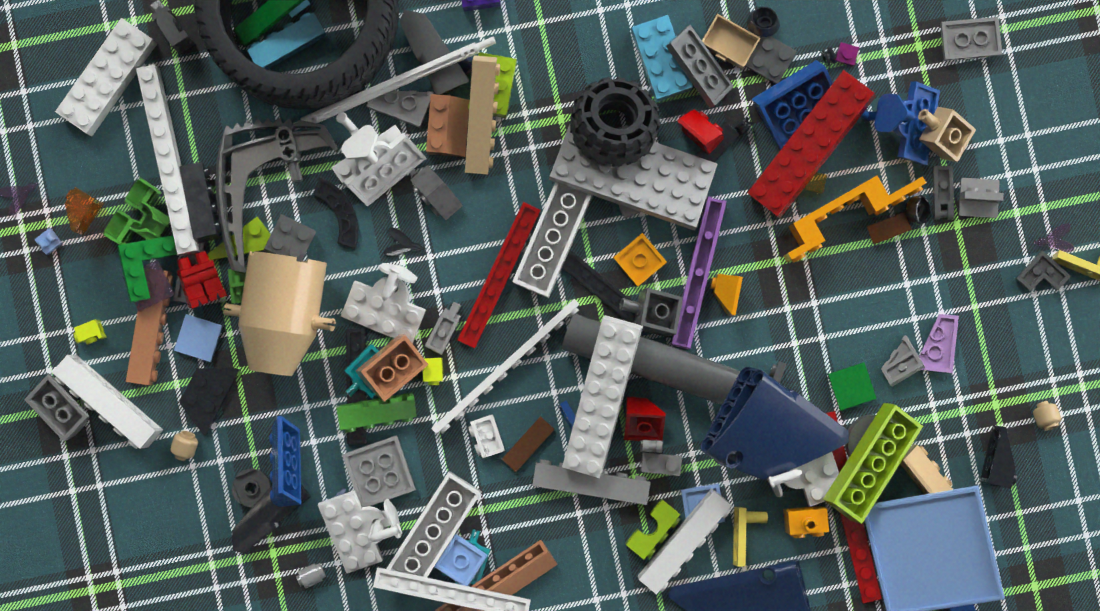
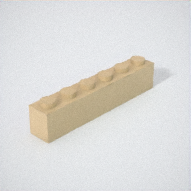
[465,56,500,174]

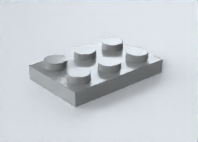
[940,17,1002,61]

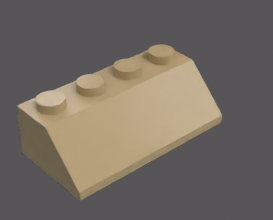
[900,444,953,495]

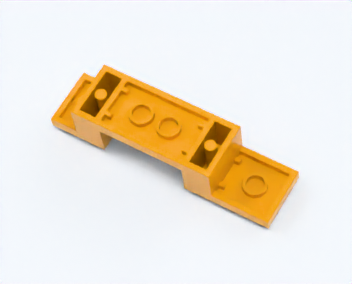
[783,176,926,263]

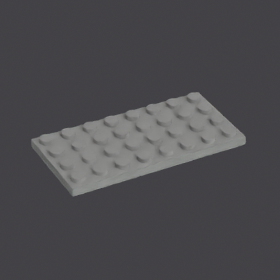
[549,124,717,231]

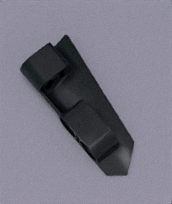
[232,484,311,553]

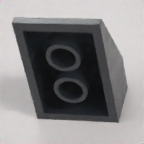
[979,425,1017,489]

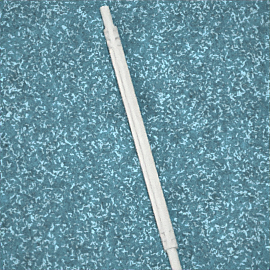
[287,37,496,134]

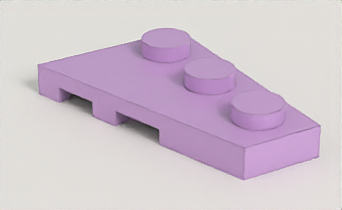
[919,314,959,373]

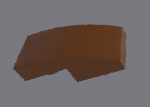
[867,212,912,244]

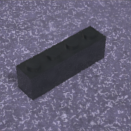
[179,161,222,244]

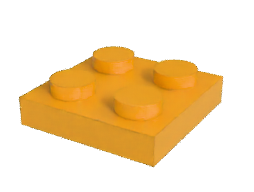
[613,233,667,287]

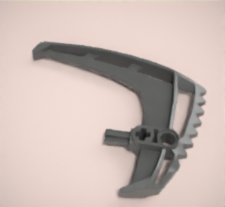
[215,118,339,274]

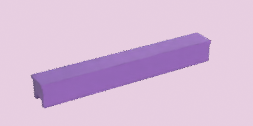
[670,196,727,350]

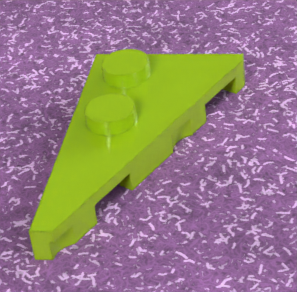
[207,217,271,260]

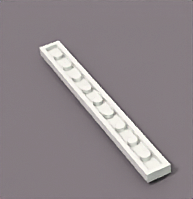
[431,299,579,434]

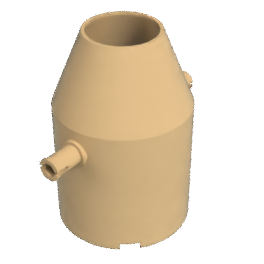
[223,251,336,376]

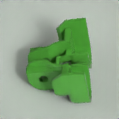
[103,177,170,245]

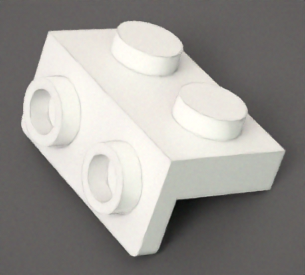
[468,414,505,458]

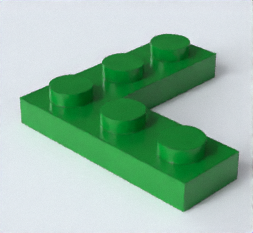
[117,236,178,303]

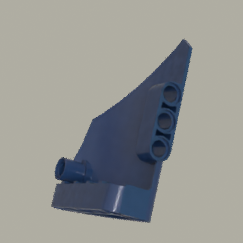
[701,367,849,480]

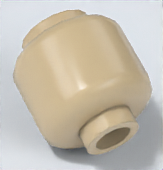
[1033,401,1062,431]
[170,431,198,461]

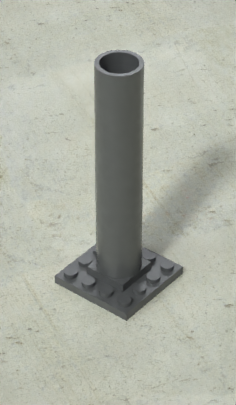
[562,313,786,405]

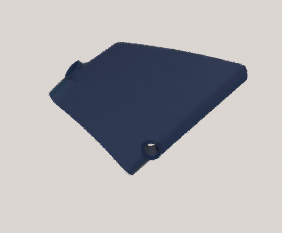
[668,558,811,611]

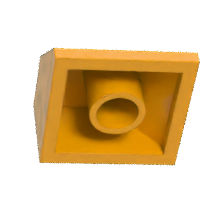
[710,274,743,317]

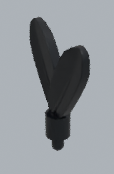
[384,227,425,257]

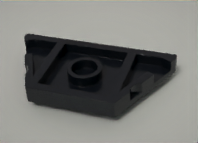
[179,368,240,436]

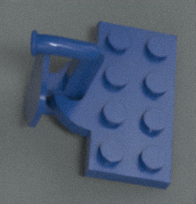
[860,81,940,165]

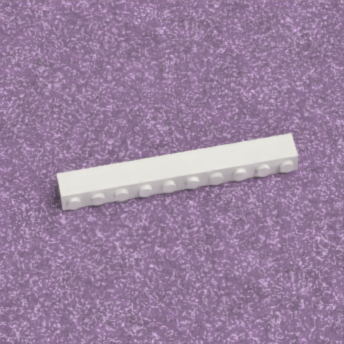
[136,64,200,256]

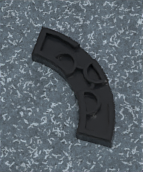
[313,177,359,250]

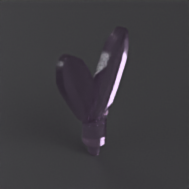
[0,182,38,215]
[1034,223,1075,252]

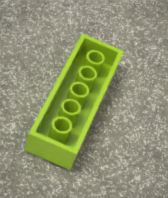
[823,403,923,524]

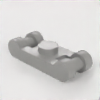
[640,440,663,453]

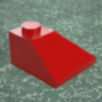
[624,397,666,441]

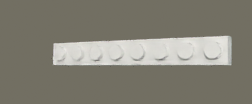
[373,567,531,611]

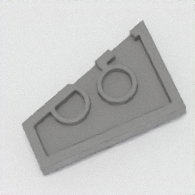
[367,90,434,128]

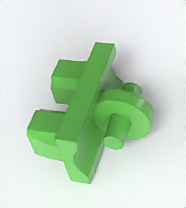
[228,267,247,304]

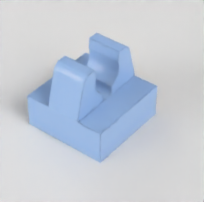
[34,228,63,255]

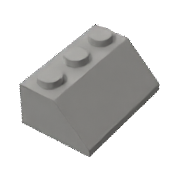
[24,374,89,442]

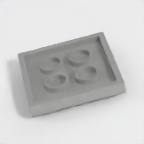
[342,435,416,507]

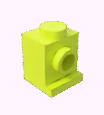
[73,319,107,344]

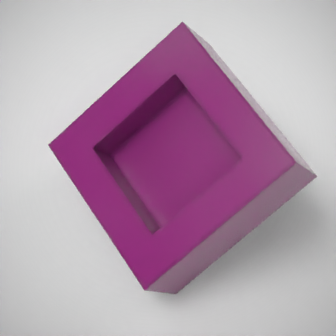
[836,42,859,66]

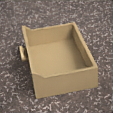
[702,14,760,70]

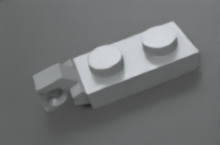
[425,302,461,355]

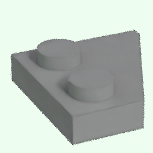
[881,335,925,386]

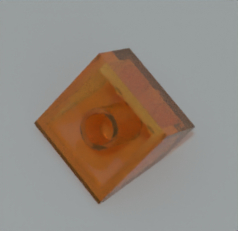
[65,187,104,235]

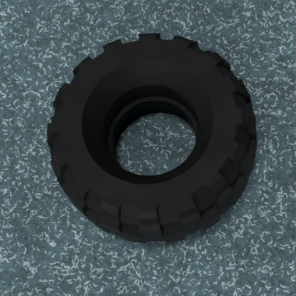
[570,77,660,167]

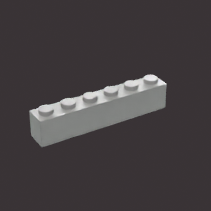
[532,459,650,505]

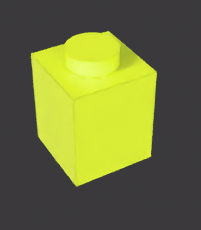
[423,358,444,385]

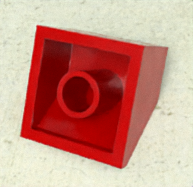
[677,109,724,155]

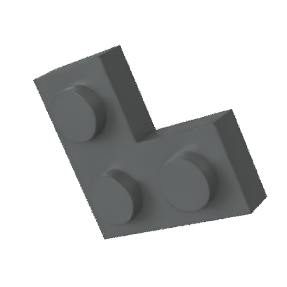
[1015,250,1071,292]

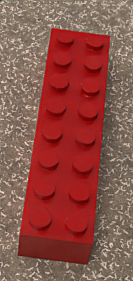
[747,70,876,218]

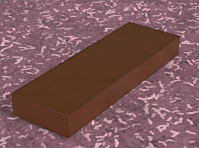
[502,416,554,472]

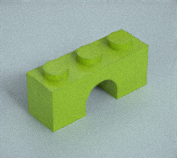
[625,499,681,559]

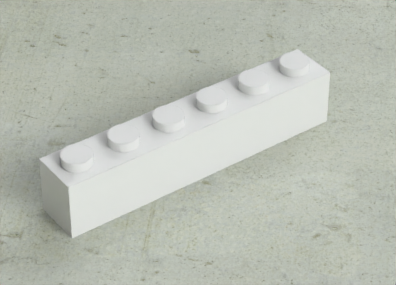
[638,488,732,595]

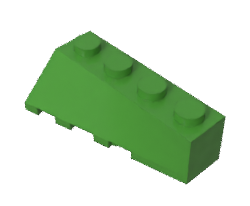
[336,392,417,433]

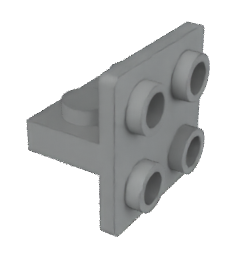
[959,178,1004,218]

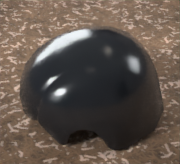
[905,196,930,225]

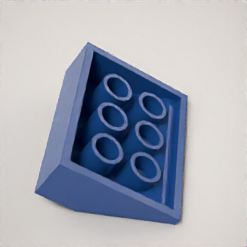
[751,60,833,150]
[269,416,301,507]

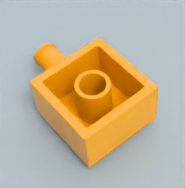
[783,506,829,538]

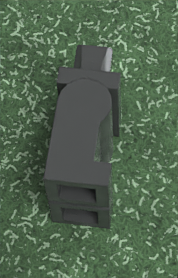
[149,0,196,54]

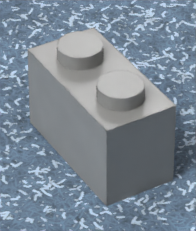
[640,452,682,476]

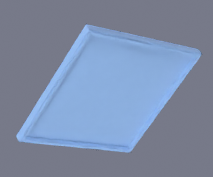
[865,485,1005,611]

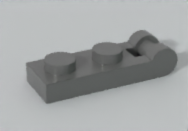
[932,166,954,220]

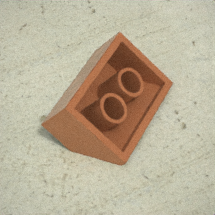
[426,94,470,157]
[356,334,429,402]

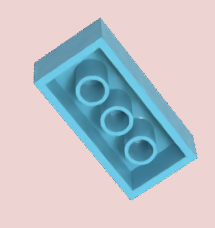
[631,15,693,103]

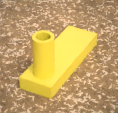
[1052,250,1100,281]
[733,507,768,567]

